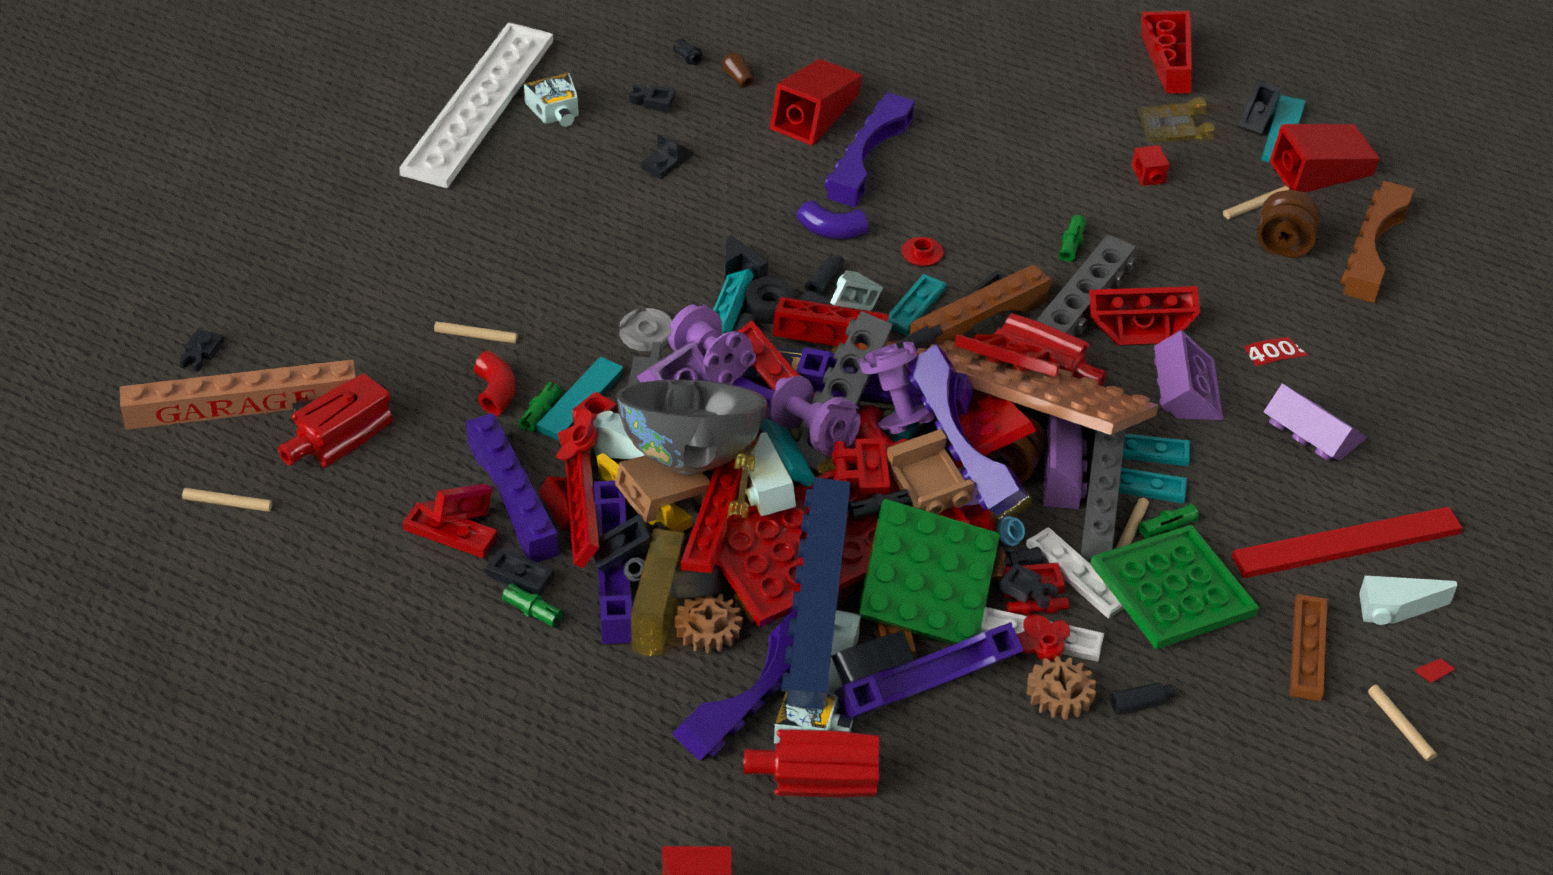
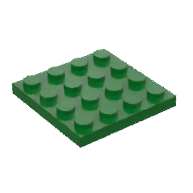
[857,499,1000,645]
[1090,525,1259,649]

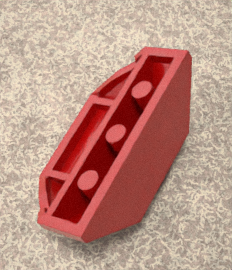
[1089,286,1200,346]

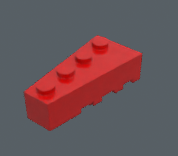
[1141,11,1192,94]

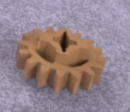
[675,594,742,653]
[1026,656,1096,720]

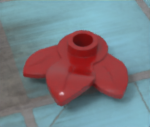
[555,408,598,461]
[1017,615,1070,662]

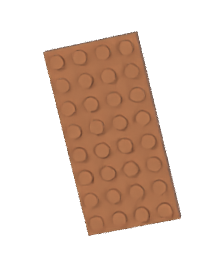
[905,340,1159,435]

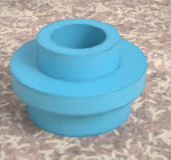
[997,516,1025,547]

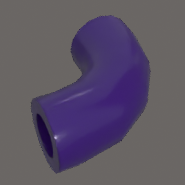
[796,200,869,240]

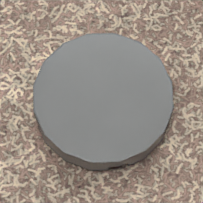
[620,308,672,351]

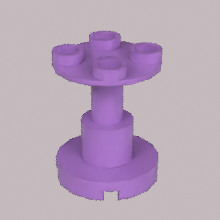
[668,304,756,385]
[858,342,935,434]
[766,376,861,456]

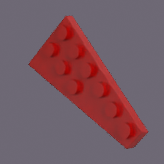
[951,389,1036,469]

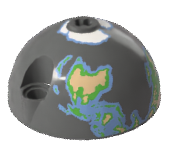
[617,380,767,475]

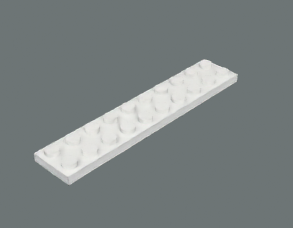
[399,22,553,188]

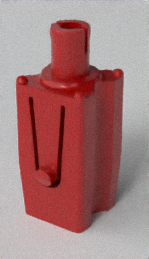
[994,313,1107,386]
[278,373,393,468]
[744,729,879,798]

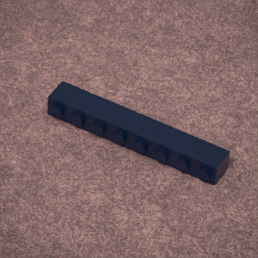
[781,477,851,709]

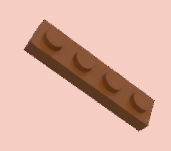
[1289,594,1327,701]

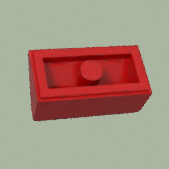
[539,476,570,530]

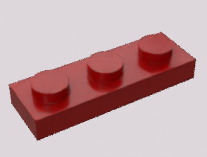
[403,502,498,559]

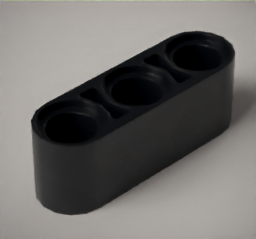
[831,631,915,685]

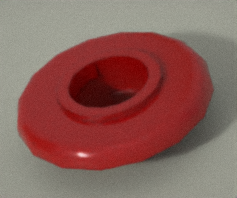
[901,237,944,267]

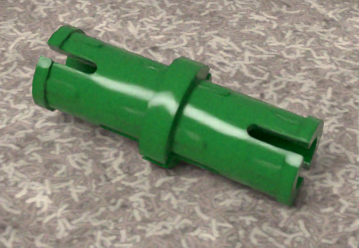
[1058,215,1087,262]
[518,382,562,432]
[1138,503,1199,539]
[502,583,564,628]

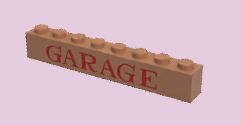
[120,359,356,430]

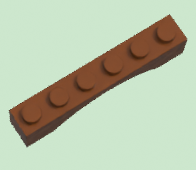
[1341,181,1414,303]
[910,264,1052,345]

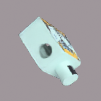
[524,73,578,127]
[774,692,853,743]

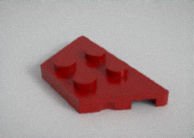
[954,334,1059,377]

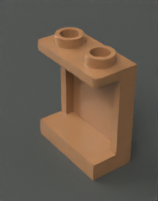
[887,429,975,515]
[615,455,710,523]

